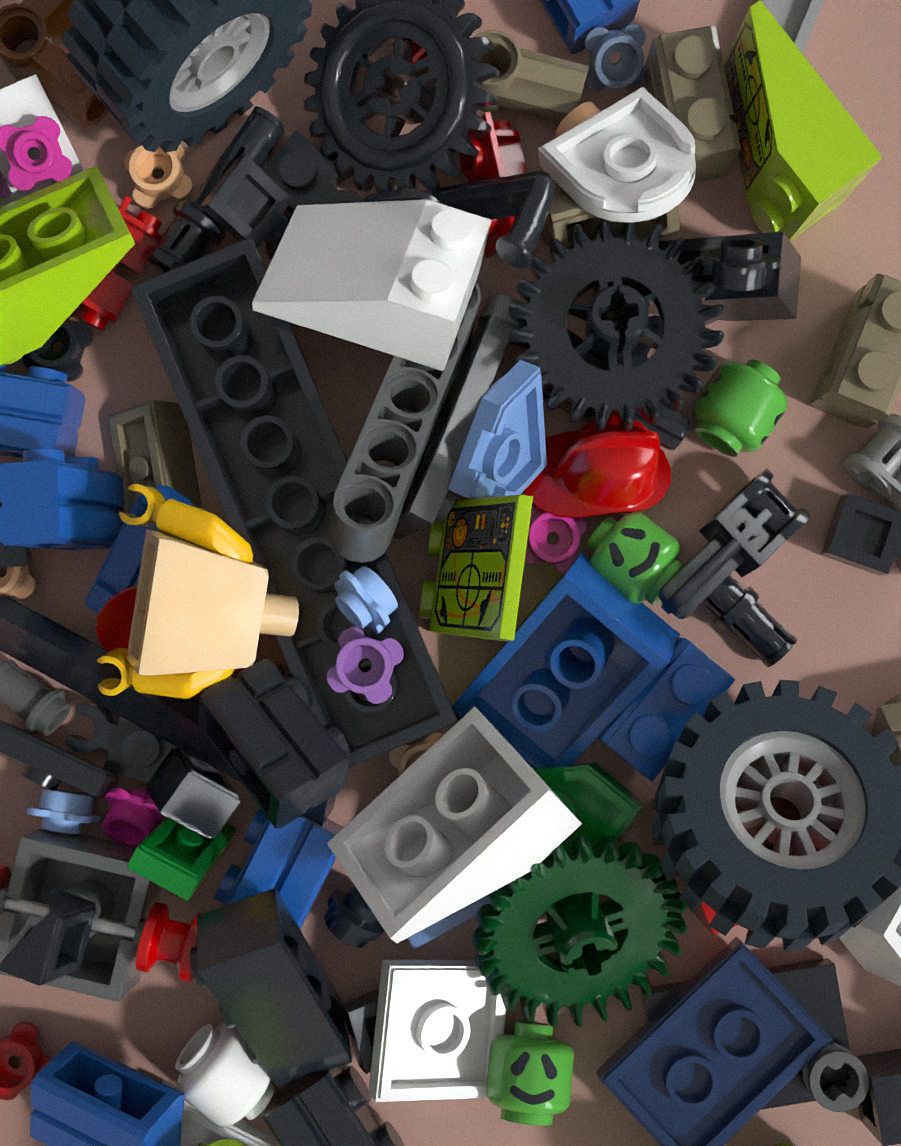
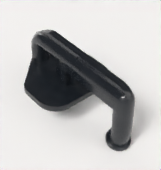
[364,171,555,269]

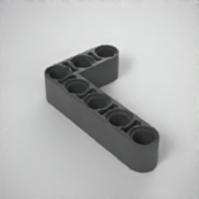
[330,282,481,563]

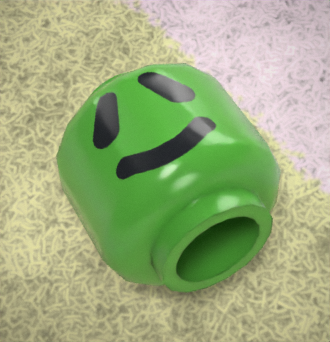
[692,359,788,457]
[587,512,684,605]
[486,1021,574,1126]

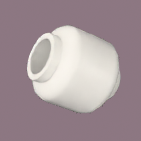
[175,1022,274,1127]

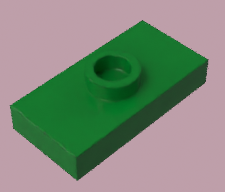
[127,817,237,901]

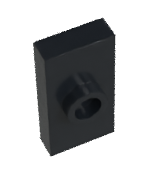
[0,720,119,798]

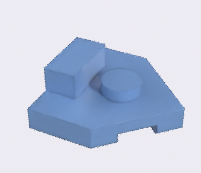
[448,360,547,499]

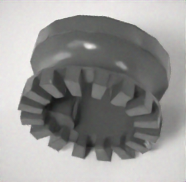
[801,1042,869,1112]

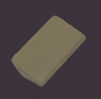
[108,400,202,513]

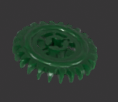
[472,835,688,1027]

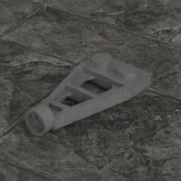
[393,294,526,540]

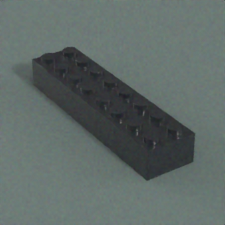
[131,237,457,768]

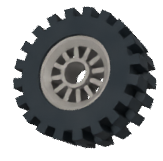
[63,0,312,153]
[652,680,901,951]

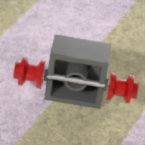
[0,829,203,1002]

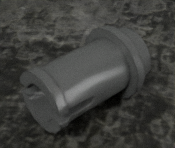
[0,660,71,736]

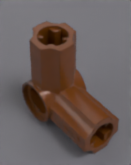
[0,0,109,129]

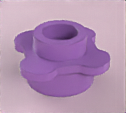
[327,627,404,704]

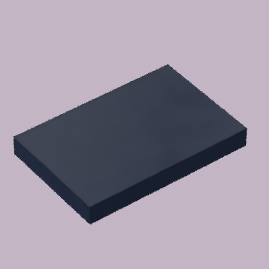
[596,936,833,1146]

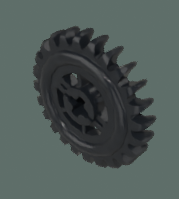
[304,0,500,193]
[508,218,724,431]

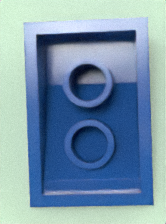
[452,552,680,769]

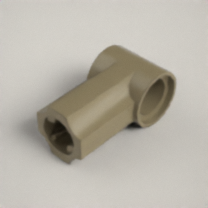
[475,30,589,122]

